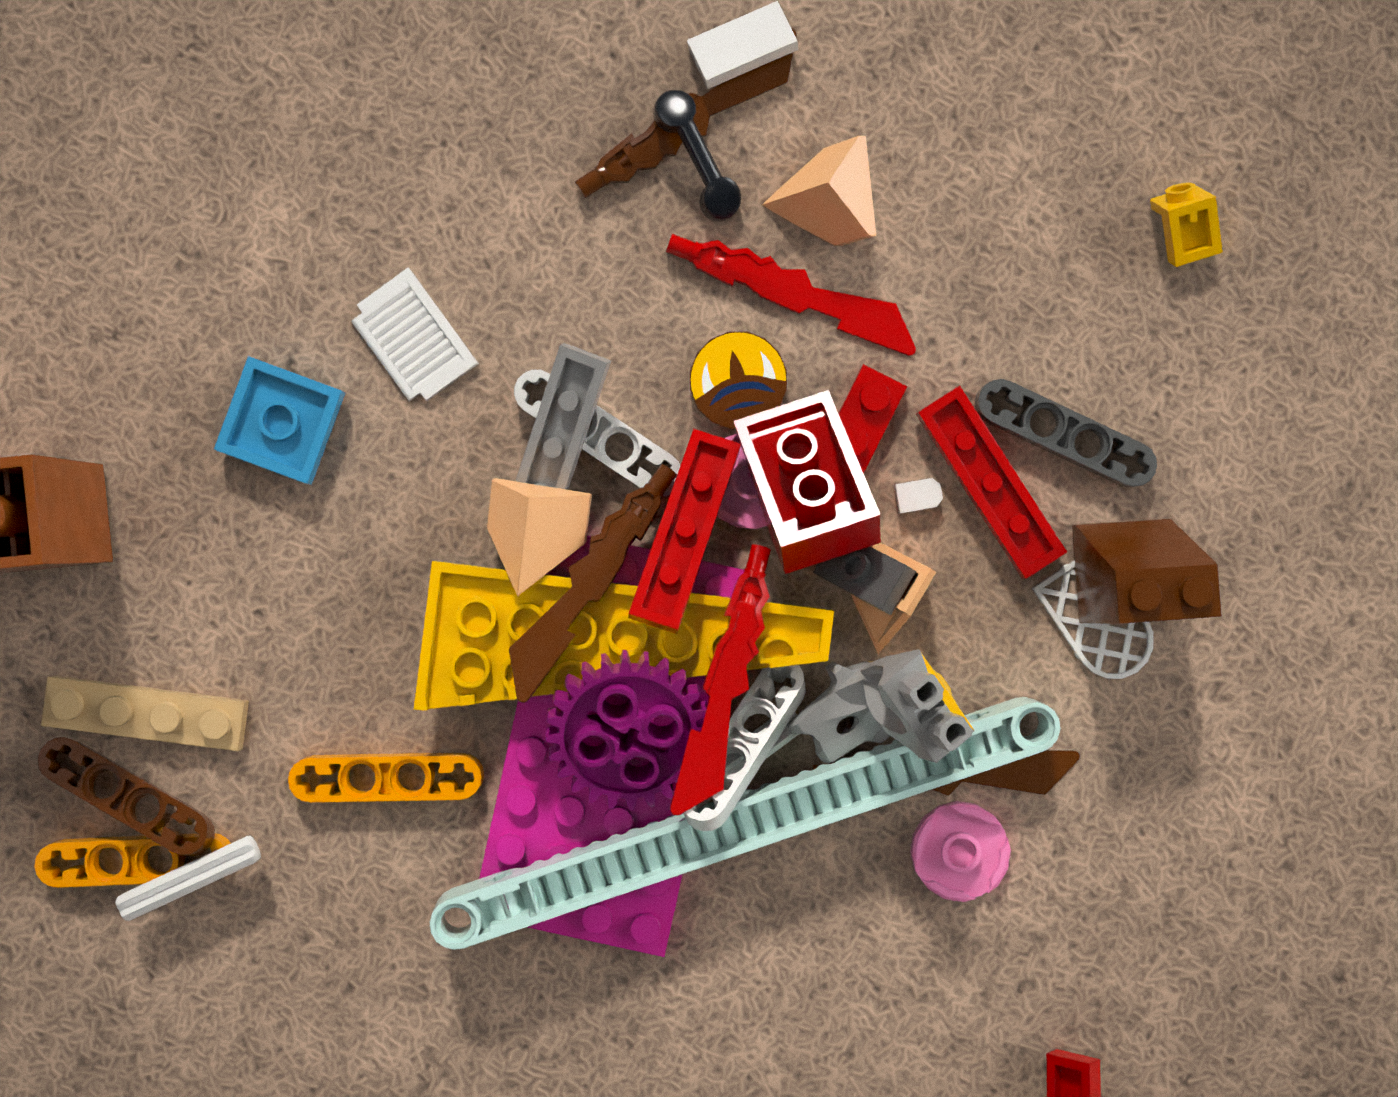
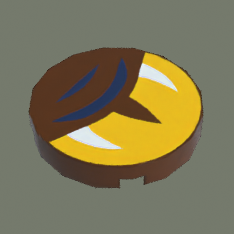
[690,331,787,430]

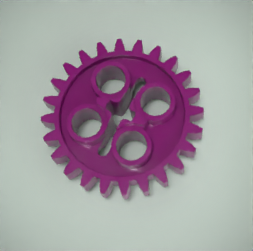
[545,650,707,811]

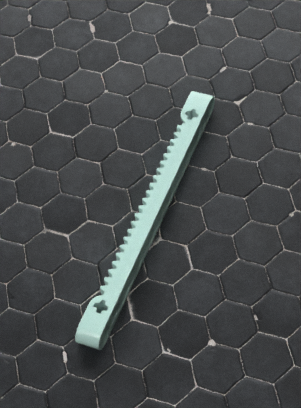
[430,697,1060,950]

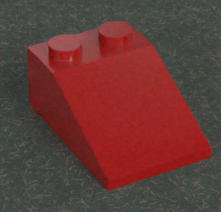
[734,391,881,574]

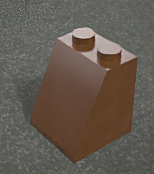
[1072,519,1222,624]

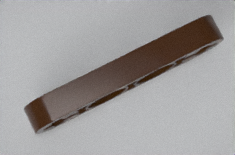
[38,737,215,857]

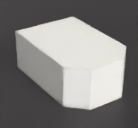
[894,478,943,514]

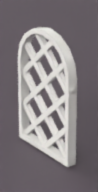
[1032,560,1153,679]

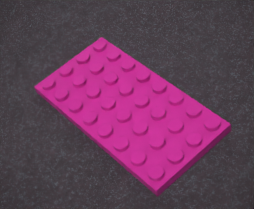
[479,535,744,957]

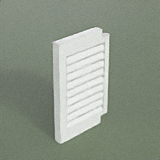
[351,267,479,401]

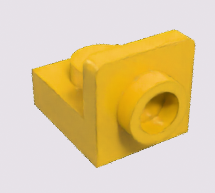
[1150,183,1223,267]

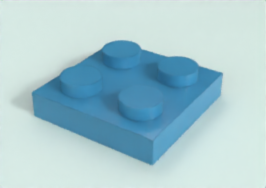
[214,356,346,485]

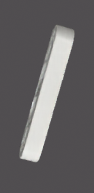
[514,370,680,497]
[684,665,806,831]

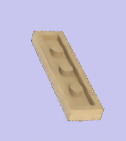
[41,675,249,751]

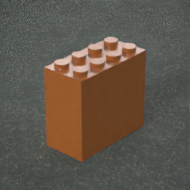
[0,454,113,574]

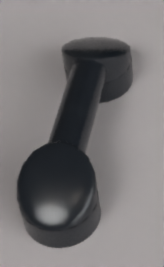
[653,90,741,222]

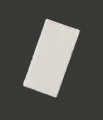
[687,1,798,89]

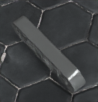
[975,379,1157,487]

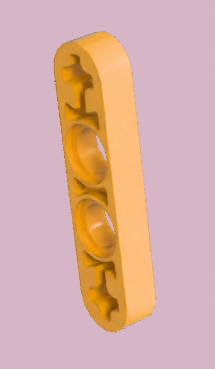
[288,753,484,803]
[34,833,231,888]

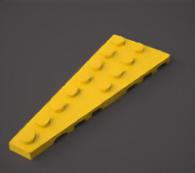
[413,561,834,711]

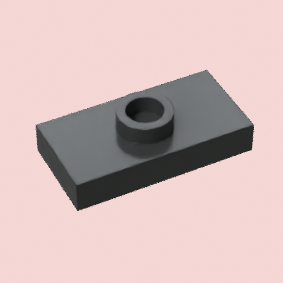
[813,547,916,615]

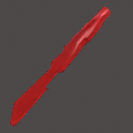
[666,234,916,356]
[670,544,771,815]

